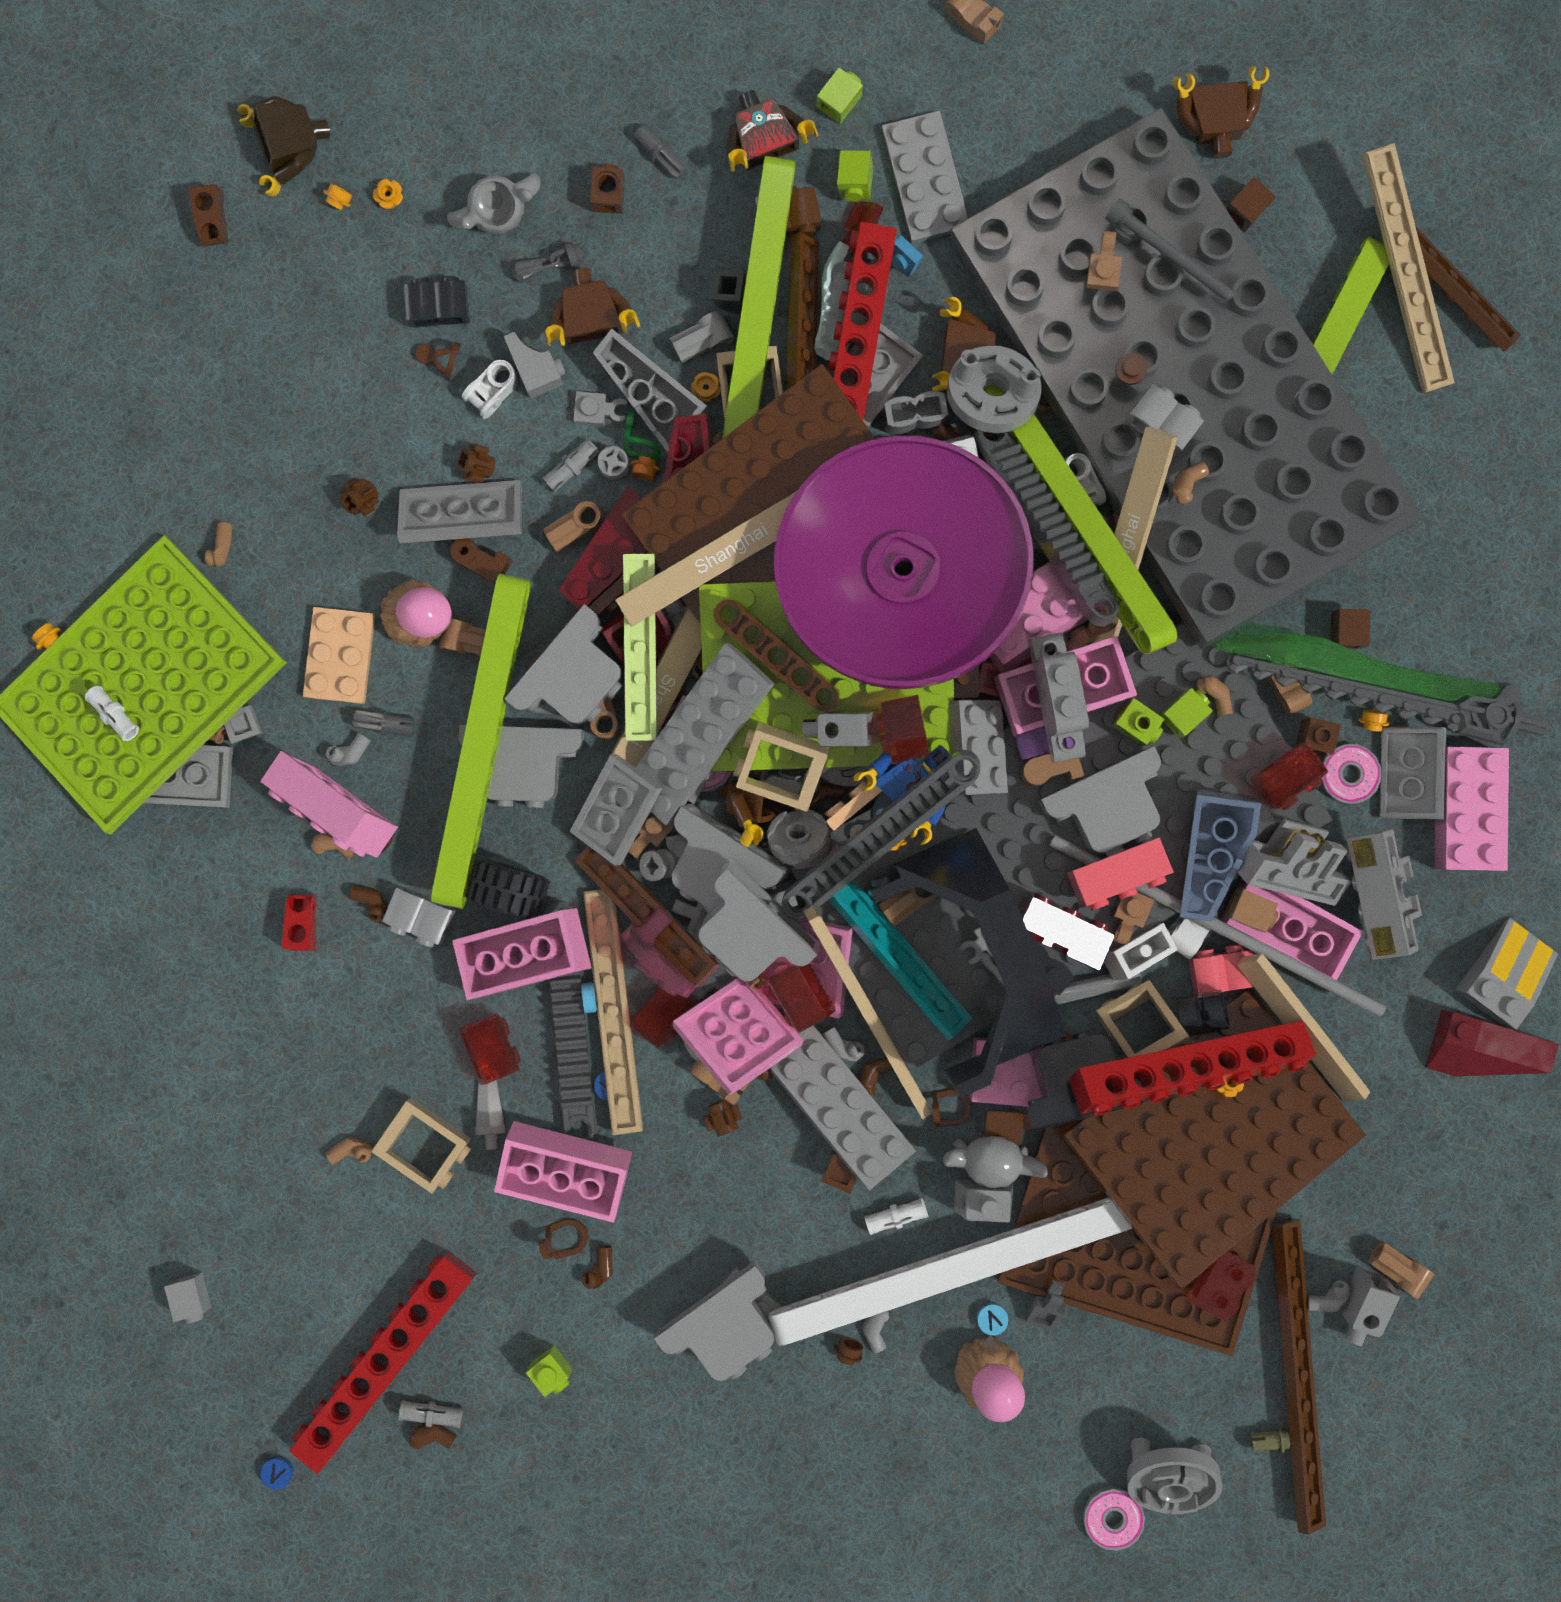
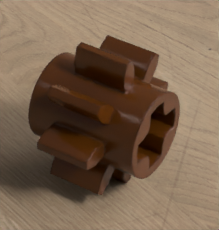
[457,444,495,483]
[340,477,379,517]
[703,1099,742,1136]

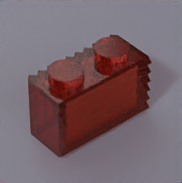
[876,695,930,764]
[1250,742,1328,810]
[766,963,836,1033]
[629,977,697,1048]
[459,1013,521,1085]

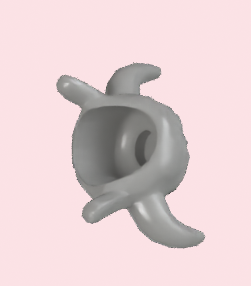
[447,173,541,235]
[943,1136,1048,1188]

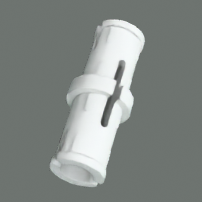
[85,686,140,741]
[864,1198,929,1235]

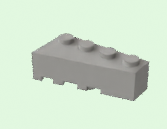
[593,328,711,453]

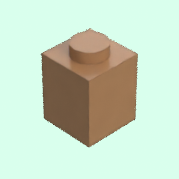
[1225,889,1279,933]

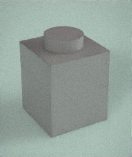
[164,1272,212,1324]

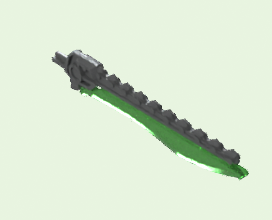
[1216,633,1548,745]

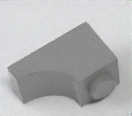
[504,332,566,398]

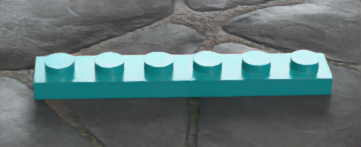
[828,879,972,1040]

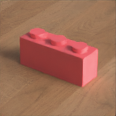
[1067,837,1174,911]

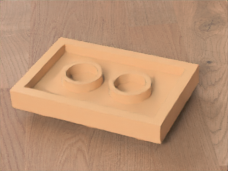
[303,607,376,704]
[825,781,882,832]

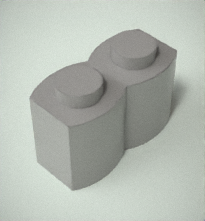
[1126,384,1204,457]
[882,391,948,434]
[382,887,456,947]

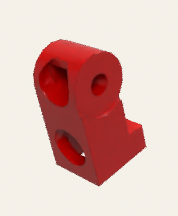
[281,894,316,951]

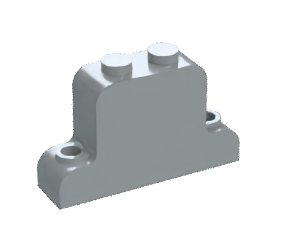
[504,604,623,724]
[1028,632,1089,763]
[459,725,584,808]
[1037,746,1161,857]
[672,803,793,913]
[698,859,820,981]
[654,1260,774,1381]

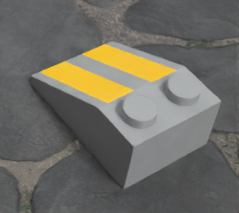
[1455,917,1558,1029]

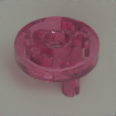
[621,907,716,998]

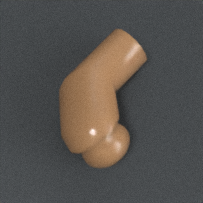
[1172,461,1209,504]
[205,522,233,567]
[1197,675,1233,716]
[311,833,356,860]
[325,1137,372,1165]

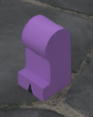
[1015,726,1073,760]

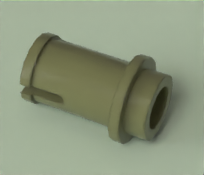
[1249,1427,1290,1453]

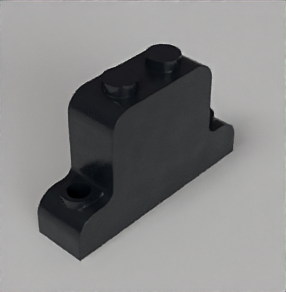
[1023,1031,1150,1133]

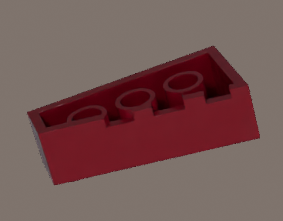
[559,485,647,611]

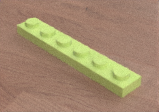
[623,554,657,741]

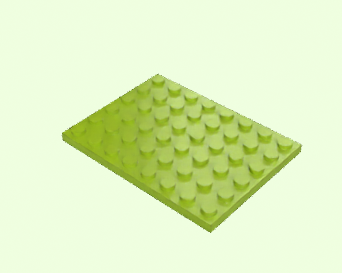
[0,535,287,835]
[699,581,954,772]

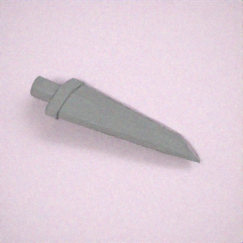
[475,1043,506,1150]

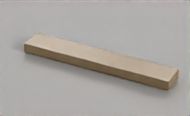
[1237,953,1370,1101]

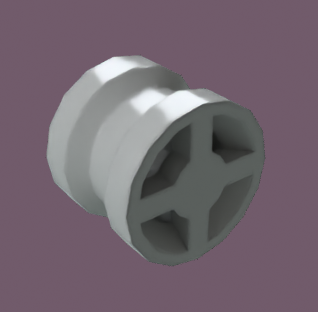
[598,446,630,480]
[639,848,678,881]

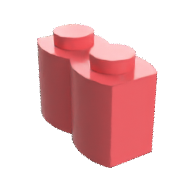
[1188,944,1254,995]

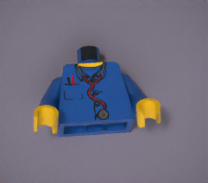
[854,745,951,845]

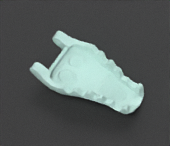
[814,241,877,360]

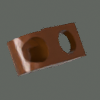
[188,184,229,247]
[451,538,513,585]

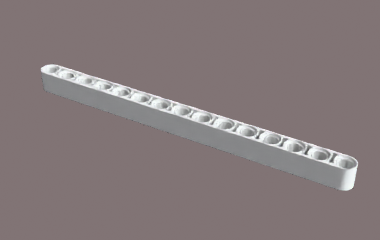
[768,1197,1132,1346]

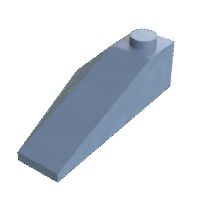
[1180,790,1261,922]

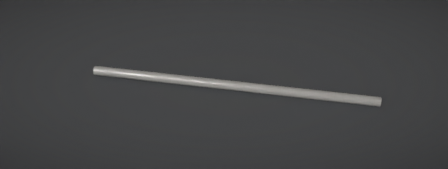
[1049,835,1386,1017]

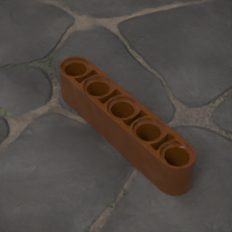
[713,600,840,712]

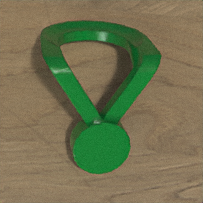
[624,410,661,461]

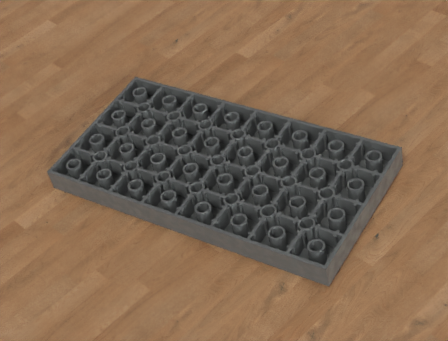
[790,623,1332,1072]

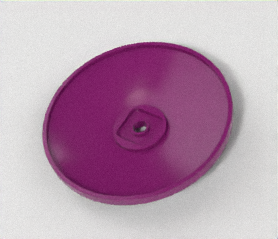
[774,436,1033,689]

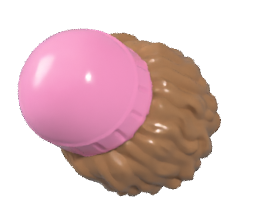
[380,579,452,647]
[954,1336,1025,1422]

